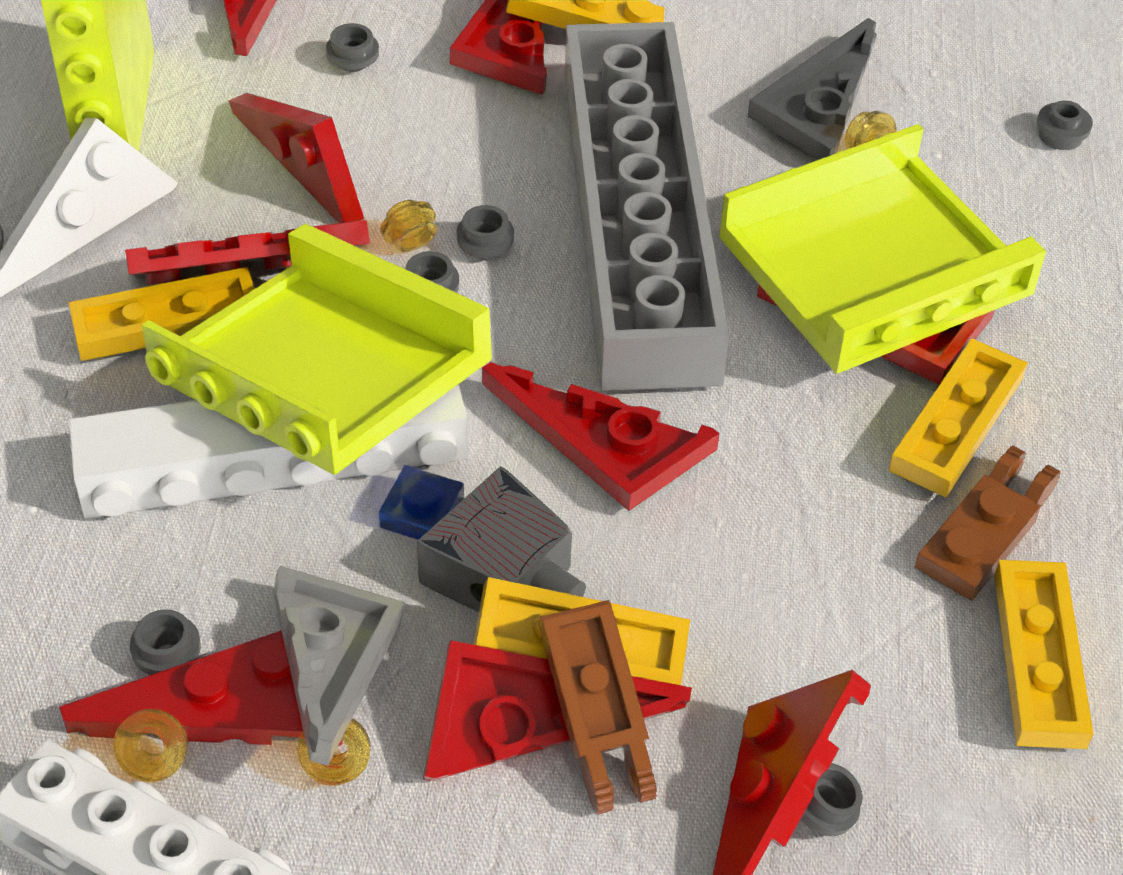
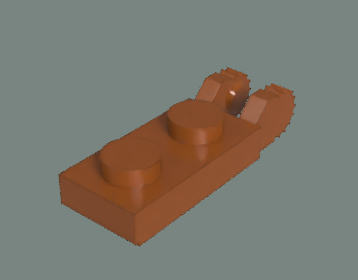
[914,445,1061,601]
[537,600,657,815]

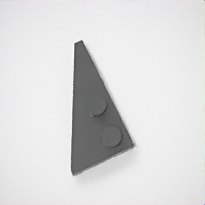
[748,18,877,160]

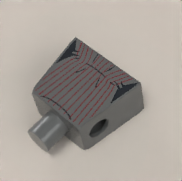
[417,466,586,612]

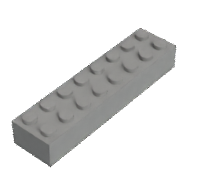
[565,22,730,391]

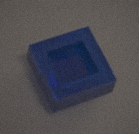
[378,465,464,540]

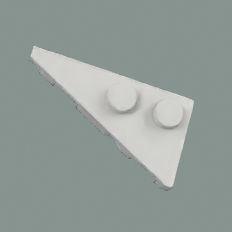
[0,118,178,297]

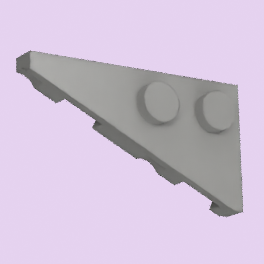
[273,566,404,766]

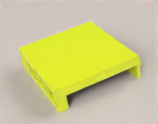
[41,0,154,152]
[719,124,1046,374]
[142,223,492,475]

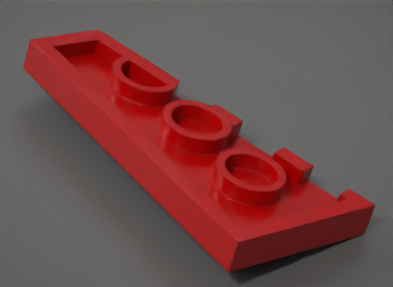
[125,220,370,286]

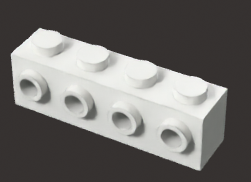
[0,739,293,875]

